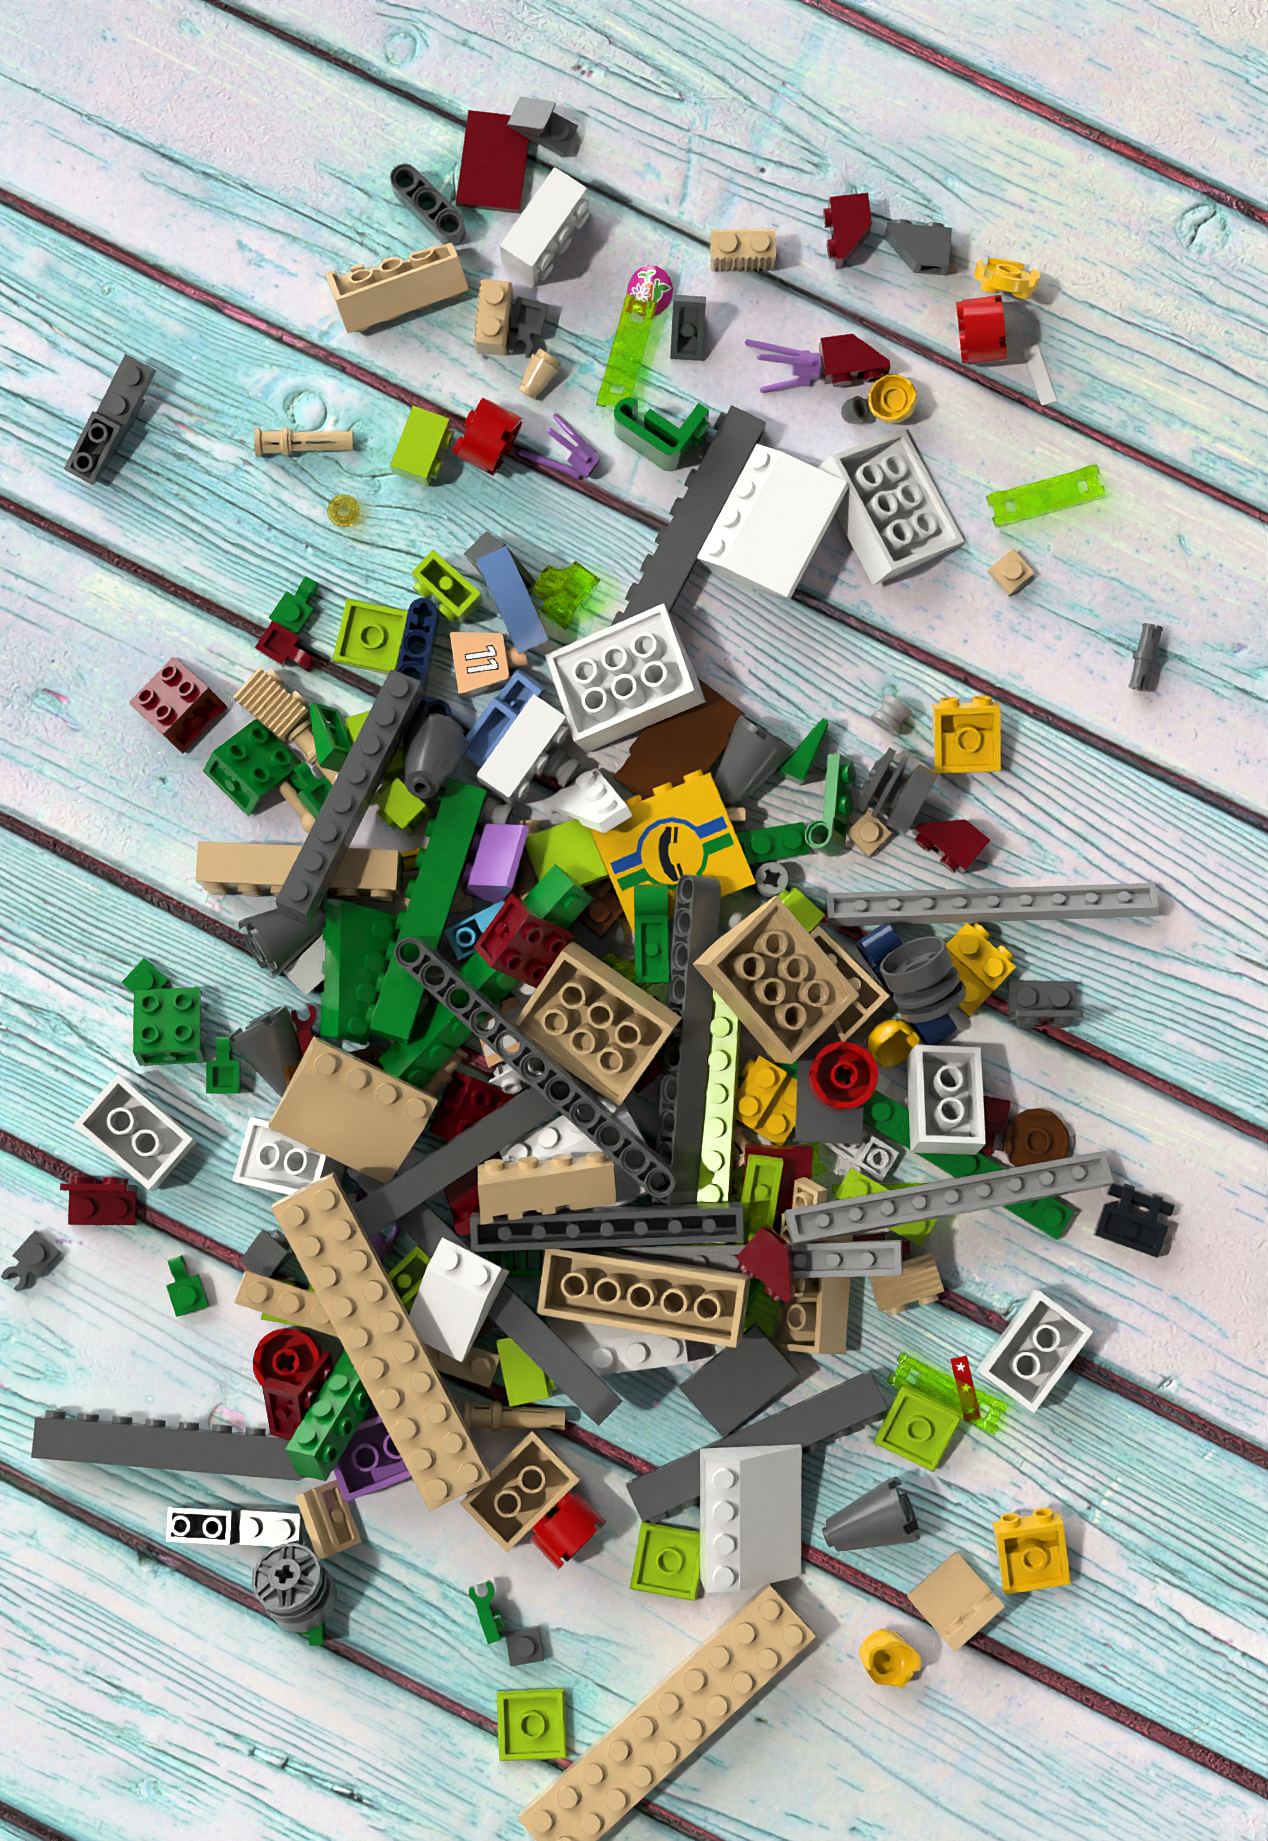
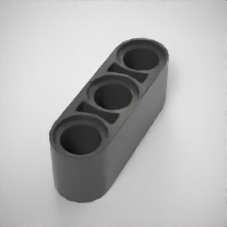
[390,163,466,246]

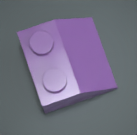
[460,824,529,904]

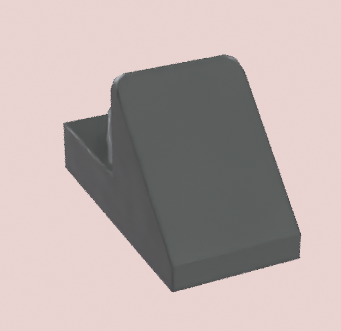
[506,97,578,157]
[670,295,706,361]

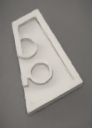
[541,768,632,833]

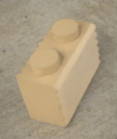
[710,229,776,272]
[473,279,513,356]
[233,668,310,743]
[867,1253,944,1316]

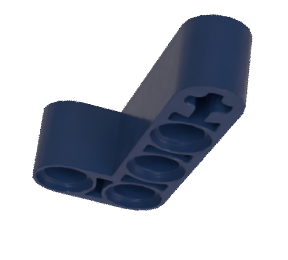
[396,598,453,723]
[856,922,958,1046]

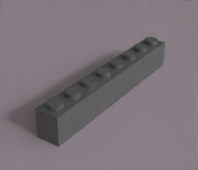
[611,405,766,626]
[275,669,423,926]
[470,1202,744,1252]
[626,1371,888,1524]
[31,1410,304,1481]

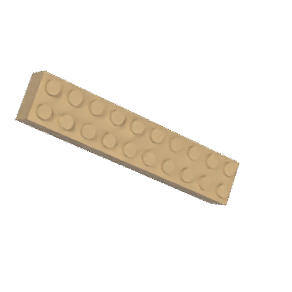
[271,1172,491,1511]
[518,1583,816,1841]

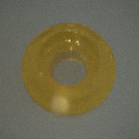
[327,494,360,527]

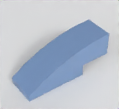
[476,545,549,654]
[465,669,548,768]

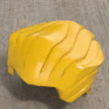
[859,1628,922,1688]

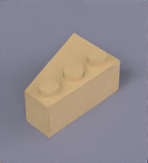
[810,925,891,1042]

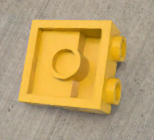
[932,696,1001,773]
[946,922,1016,1017]
[736,1055,797,1145]
[992,1508,1071,1595]

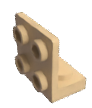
[907,1552,1005,1652]

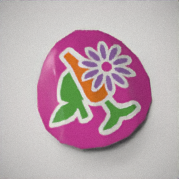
[627,265,673,317]

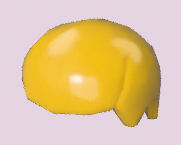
[868,374,917,423]
[867,1019,920,1068]

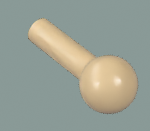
[277,781,315,834]

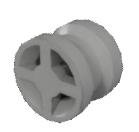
[871,694,912,735]
[542,746,582,788]
[477,796,513,829]
[755,862,788,898]

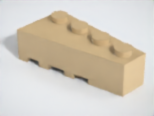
[478,1151,616,1225]

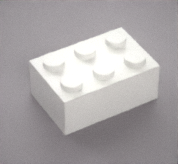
[499,167,589,287]
[476,694,569,806]
[907,1045,986,1155]
[73,1074,198,1191]
[975,1290,1094,1413]

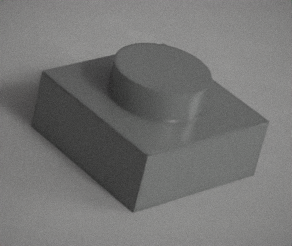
[505,1625,544,1667]

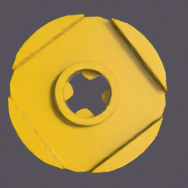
[974,258,1040,299]

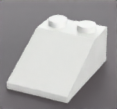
[232,1117,346,1196]
[409,1238,510,1363]

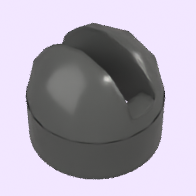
[841,396,870,424]

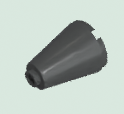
[403,714,469,799]
[714,715,795,808]
[238,900,326,979]
[228,1005,303,1098]
[822,1476,920,1552]

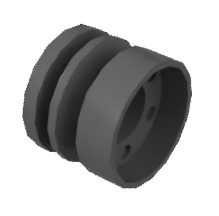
[857,747,939,835]
[880,936,966,1023]
[252,1543,337,1632]

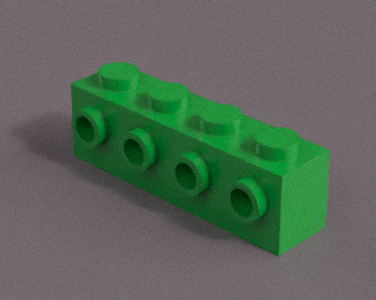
[285,1351,373,1481]

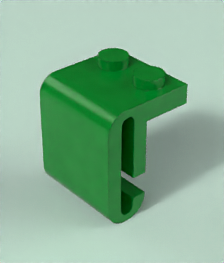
[614,397,710,471]

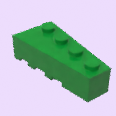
[320,899,398,1046]

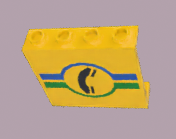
[589,769,756,934]

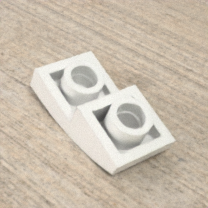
[282,934,326,995]
[821,1131,899,1181]

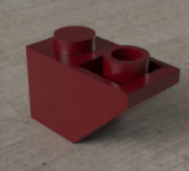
[823,193,872,269]
[819,333,891,387]
[912,819,990,874]
[735,1224,795,1303]

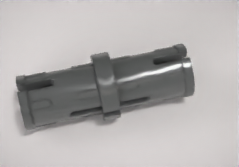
[1128,623,1163,692]

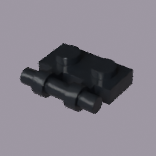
[1093,1183,1175,1258]

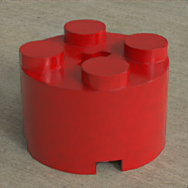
[956,295,1008,365]
[452,398,523,476]
[808,1041,878,1111]
[253,1327,323,1386]
[529,1491,606,1570]

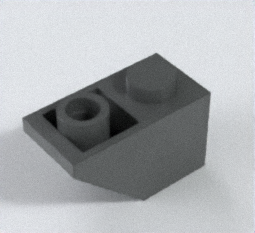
[885,219,952,276]
[240,1229,294,1279]

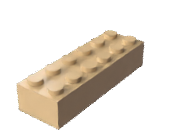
[196,841,403,903]
[537,1248,751,1348]

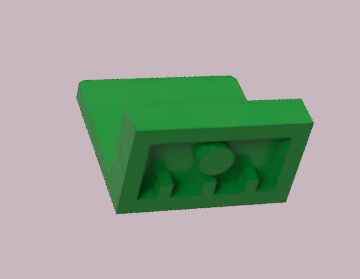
[203,719,302,817]
[133,987,205,1066]

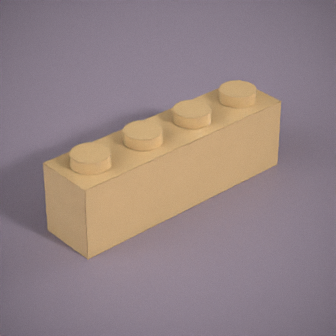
[325,243,469,334]
[772,1234,853,1355]

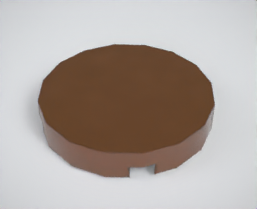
[1002,1108,1070,1167]

